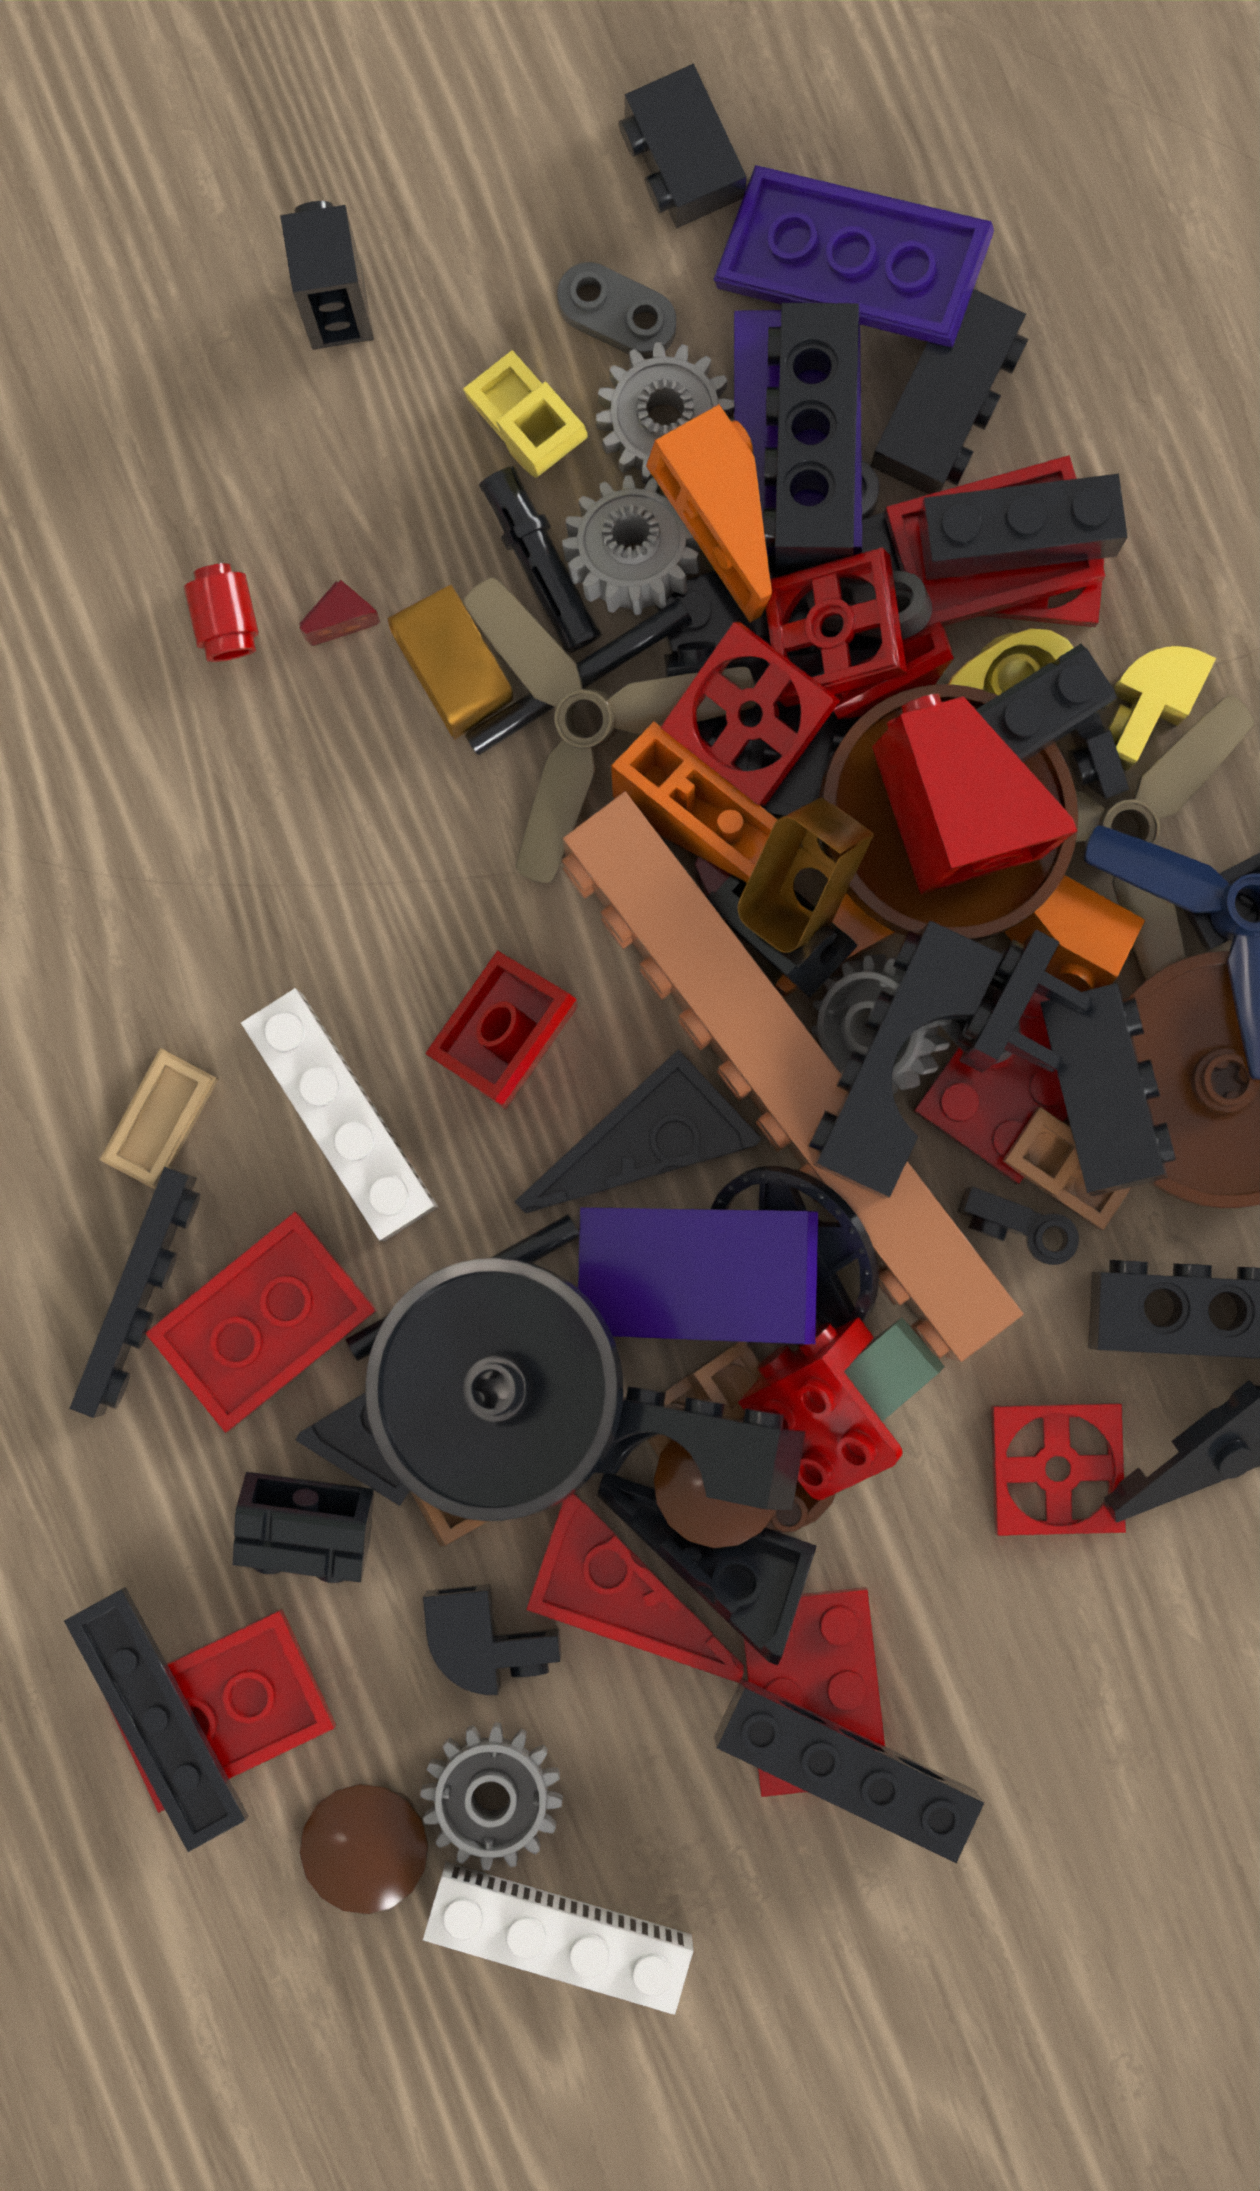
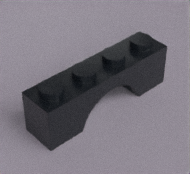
[809,921,1003,1199]
[595,1386,805,1510]

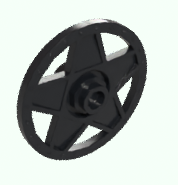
[711,1166,879,1345]

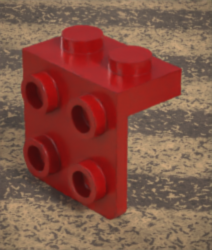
[738,1317,903,1500]

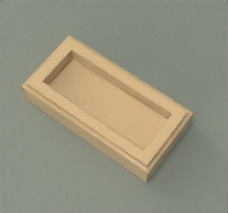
[100,1048,219,1189]

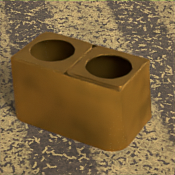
[387,584,513,740]
[738,797,874,952]

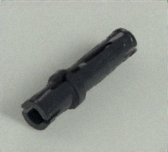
[479,466,602,653]

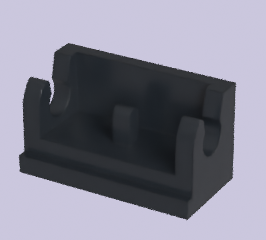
[706,875,858,998]

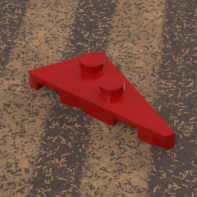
[526,1493,744,1683]

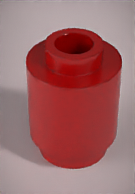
[184,563,259,662]

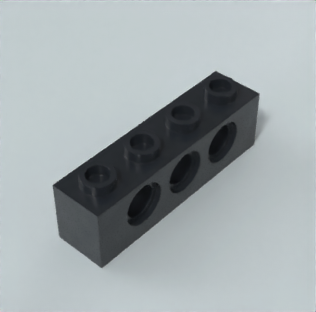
[763,303,859,570]
[1088,1260,1260,1358]
[714,1678,984,1863]

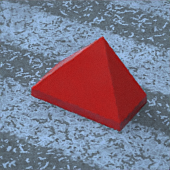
[833,621,954,719]

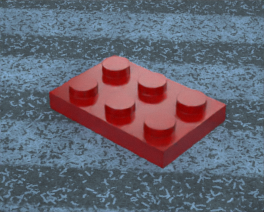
[884,455,1106,630]
[913,992,1068,1185]
[145,1211,378,1433]
[743,1587,885,1797]
[108,1609,336,1813]

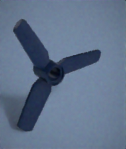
[1083,825,1260,1080]

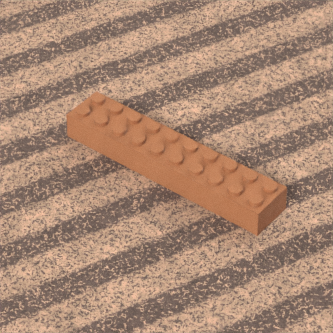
[561,791,1024,1362]

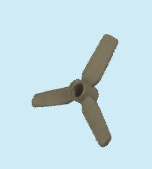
[463,578,757,884]
[1076,695,1254,981]

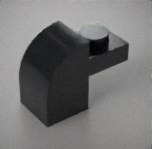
[423,1584,561,1695]

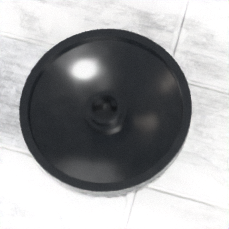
[365,1258,624,1521]

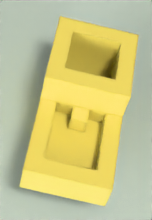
[463,350,588,478]
[1107,646,1216,771]

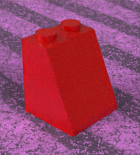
[872,694,1077,894]

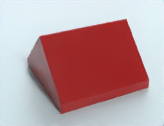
[425,950,578,1110]

